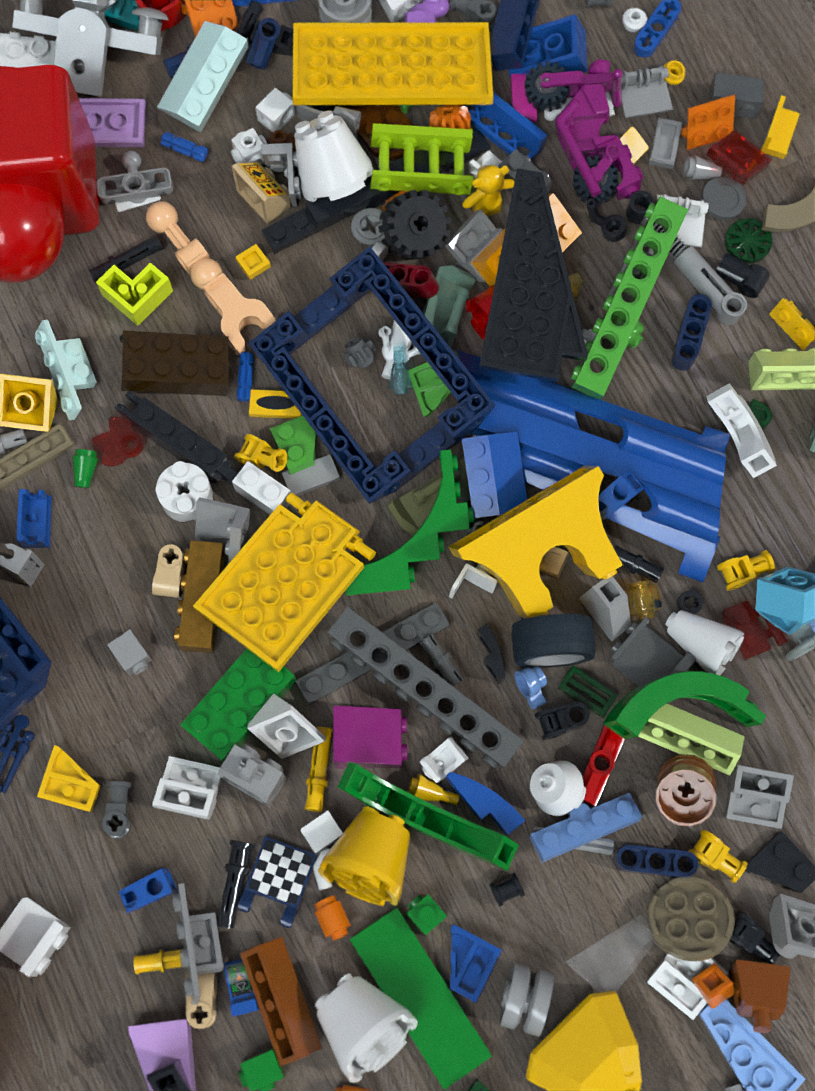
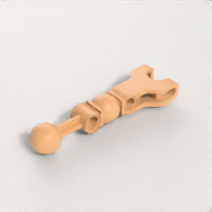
[146,201,276,355]

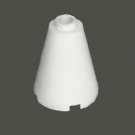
[665,610,744,675]

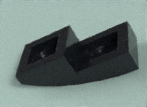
[248,20,293,56]
[476,624,505,685]

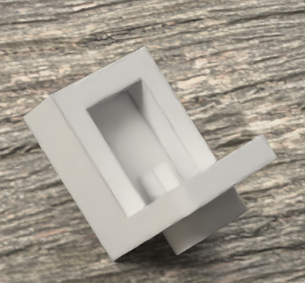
[420,737,469,783]

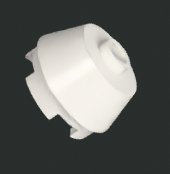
[530,760,586,816]

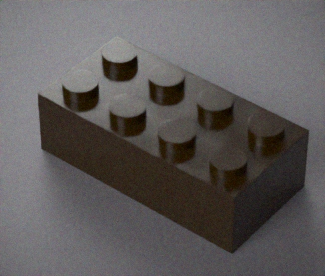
[121,330,229,396]

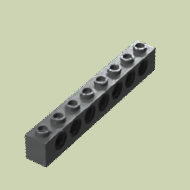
[327,607,524,769]

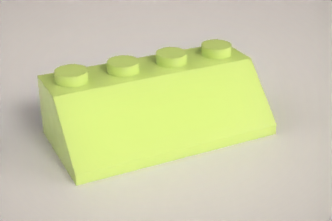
[748,348,815,390]

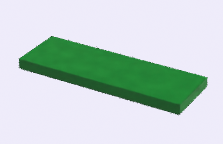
[350,908,492,1090]

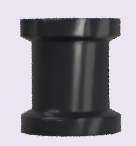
[489,872,525,907]

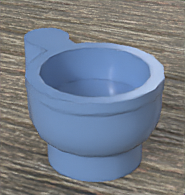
[514,666,547,710]

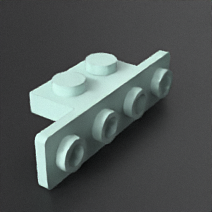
[35,320,97,420]

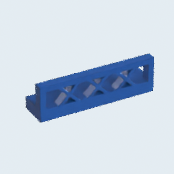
[468,92,548,161]

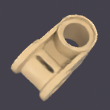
[152,544,186,598]
[185,972,218,1029]

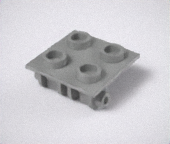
[621,65,673,118]

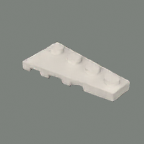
[0,32,85,71]

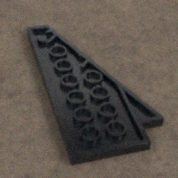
[479,168,588,382]

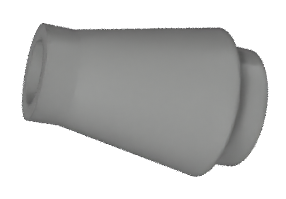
[683,155,722,180]

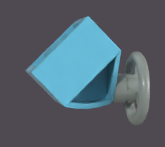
[755,567,815,661]

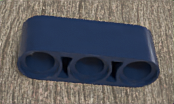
[671,294,712,371]
[613,845,699,878]

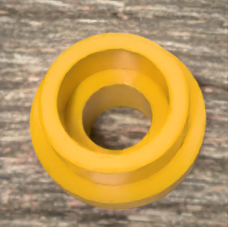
[663,60,685,85]

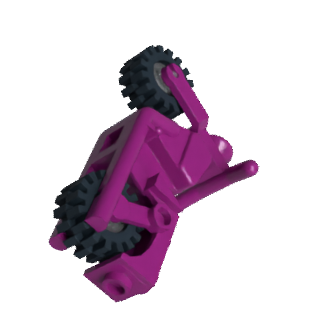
[525,59,643,207]

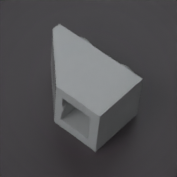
[579,576,631,641]

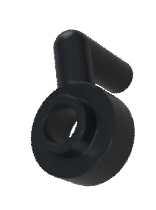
[586,199,627,242]

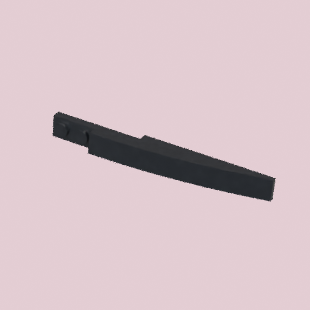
[262,129,490,254]

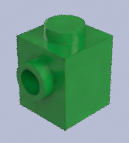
[407,894,447,936]
[238,1048,285,1091]

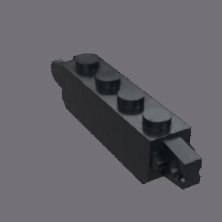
[115,391,238,485]

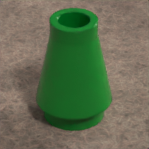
[72,449,98,488]

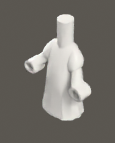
[378,320,420,379]

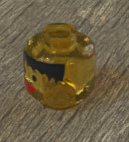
[625,580,662,620]

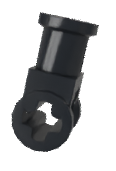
[729,911,780,964]

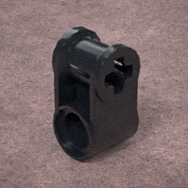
[534,702,590,741]

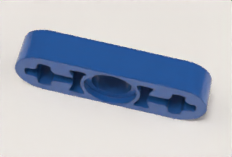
[633,0,681,58]

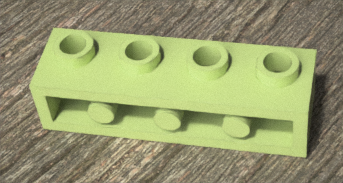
[638,704,744,775]

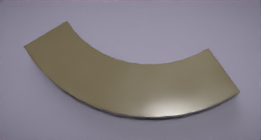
[762,183,815,232]

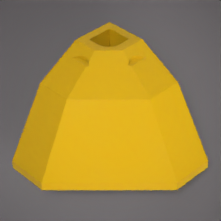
[526,991,642,1091]

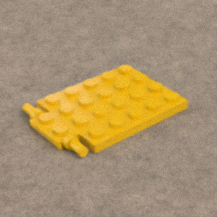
[193,492,376,672]

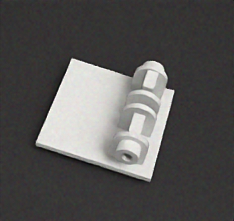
[657,194,709,248]

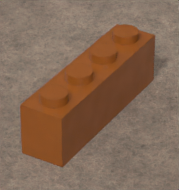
[240,937,322,1066]

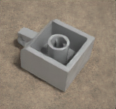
[218,744,287,808]

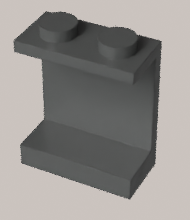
[608,617,696,687]

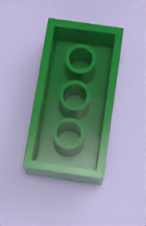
[180,649,296,762]

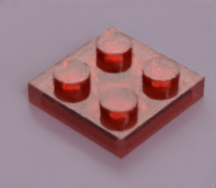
[706,130,772,185]

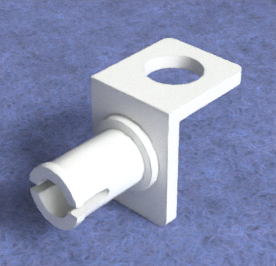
[449,563,498,599]

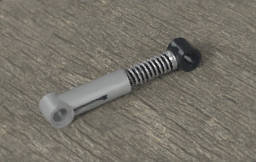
[626,191,747,325]

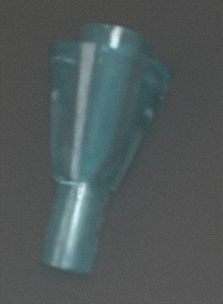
[388,346,413,394]

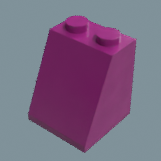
[334,706,407,769]

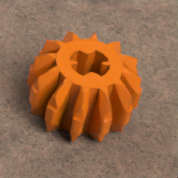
[429,105,471,129]

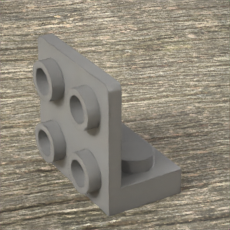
[261,143,302,207]
[195,497,250,564]

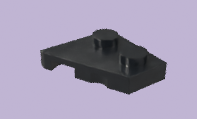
[745,831,815,893]

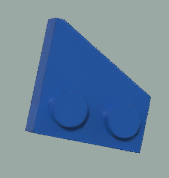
[450,924,502,1003]

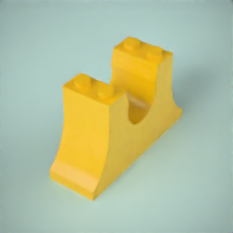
[448,465,623,619]

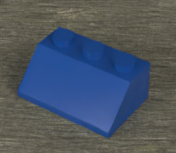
[462,431,527,518]

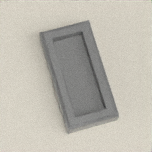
[649,117,682,169]
[282,454,340,496]

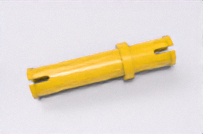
[304,727,333,812]

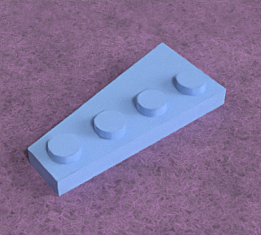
[698,1000,805,1091]

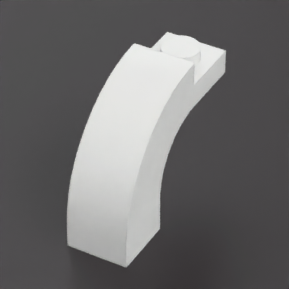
[706,383,777,478]

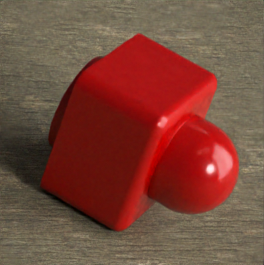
[0,65,100,283]

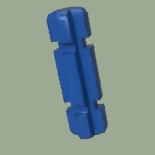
[161,132,208,162]
[236,352,254,402]

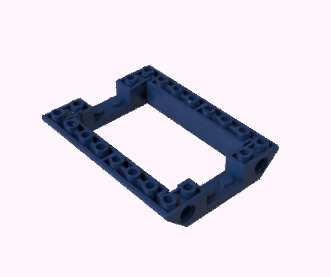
[249,246,495,504]

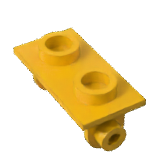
[769,298,815,351]

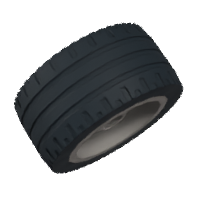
[511,614,595,668]

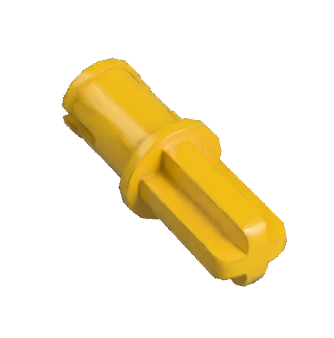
[134,949,183,974]

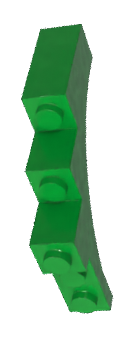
[346,450,474,596]
[337,761,519,871]

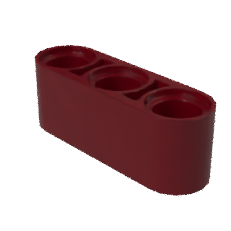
[383,262,439,299]

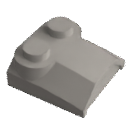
[769,893,815,959]

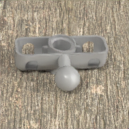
[96,151,173,204]

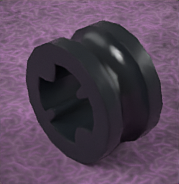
[677,590,703,614]

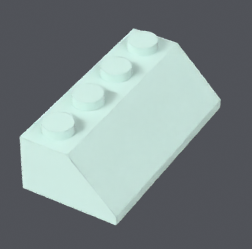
[157,21,248,133]

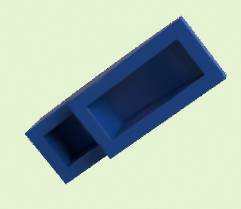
[445,772,525,836]

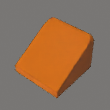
[692,963,734,1009]

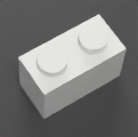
[232,461,291,515]

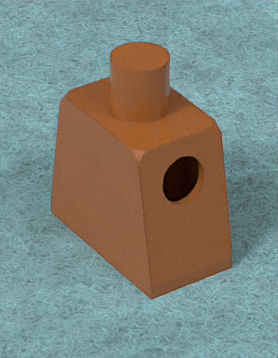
[729,959,790,1033]

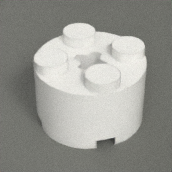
[156,461,213,522]

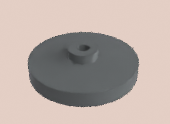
[701,177,746,220]

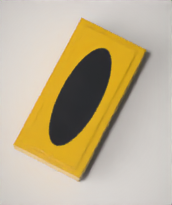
[249,390,302,419]

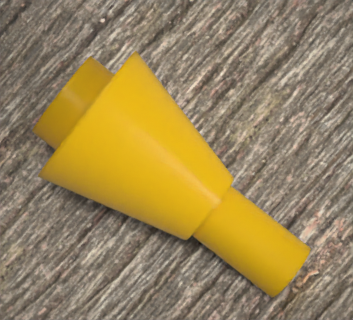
[408,774,460,805]

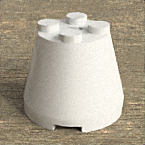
[294,111,374,202]
[315,973,417,1083]

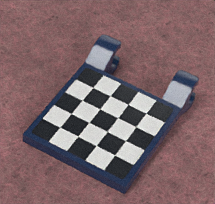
[238,836,317,928]

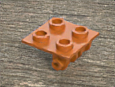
[182,0,241,38]
[681,95,735,150]

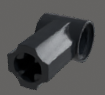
[716,253,770,298]

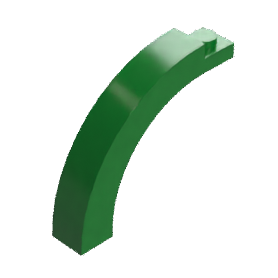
[603,672,766,739]

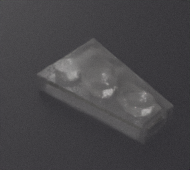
[564,915,656,993]

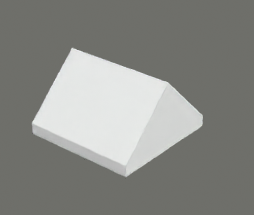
[247,694,326,759]

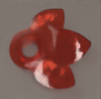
[92,417,144,467]

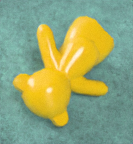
[463,165,514,217]

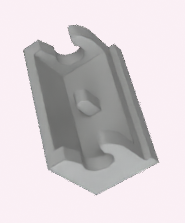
[0,543,45,587]

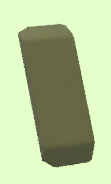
[387,457,471,535]

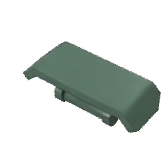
[423,265,475,348]

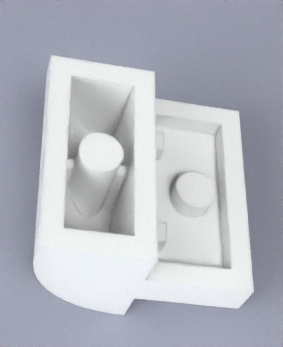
[153,756,222,820]

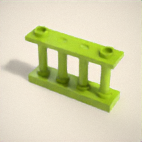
[370,123,474,195]

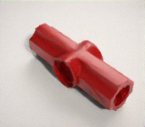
[582,725,624,807]

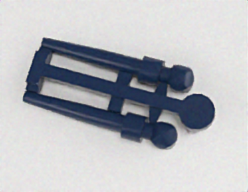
[0,715,35,793]

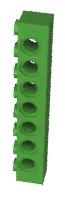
[570,196,688,400]

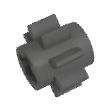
[343,336,377,369]

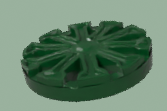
[724,218,773,264]

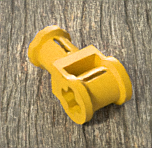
[234,434,287,472]
[717,550,775,591]
[688,829,748,883]

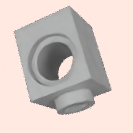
[107,629,152,676]

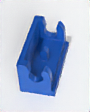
[17,489,52,548]

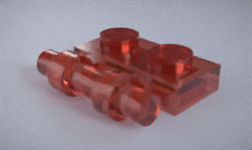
[722,597,788,661]

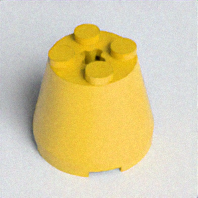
[318,806,410,906]

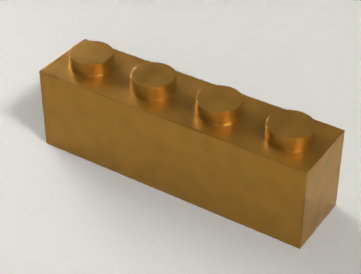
[174,540,225,653]

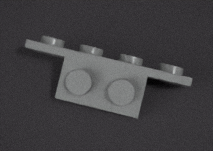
[172,883,223,1005]

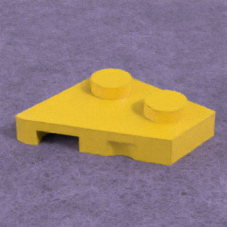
[37,745,101,813]

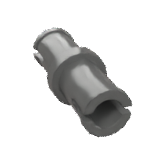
[419,634,464,686]

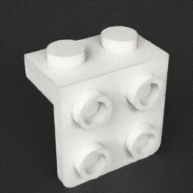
[0,898,71,977]

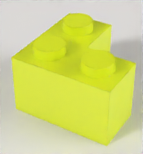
[96,263,173,326]

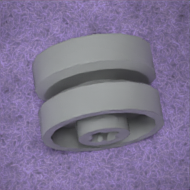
[318,0,372,23]
[499,962,554,1037]

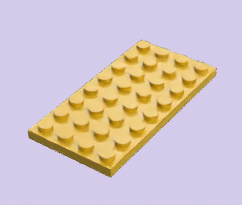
[293,22,493,105]

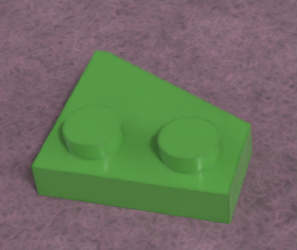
[408,351,459,417]
[270,416,317,475]

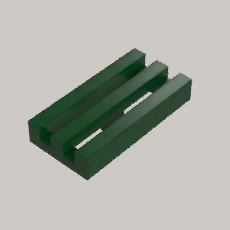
[557,665,618,718]

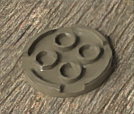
[647,876,735,962]

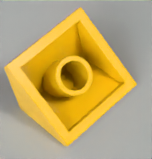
[0,373,58,432]

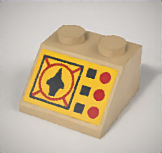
[232,161,291,225]

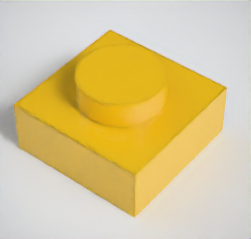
[235,244,271,280]

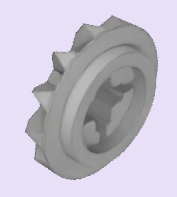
[351,208,385,247]

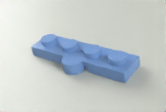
[530,793,642,863]

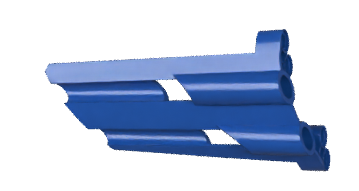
[456,350,731,583]

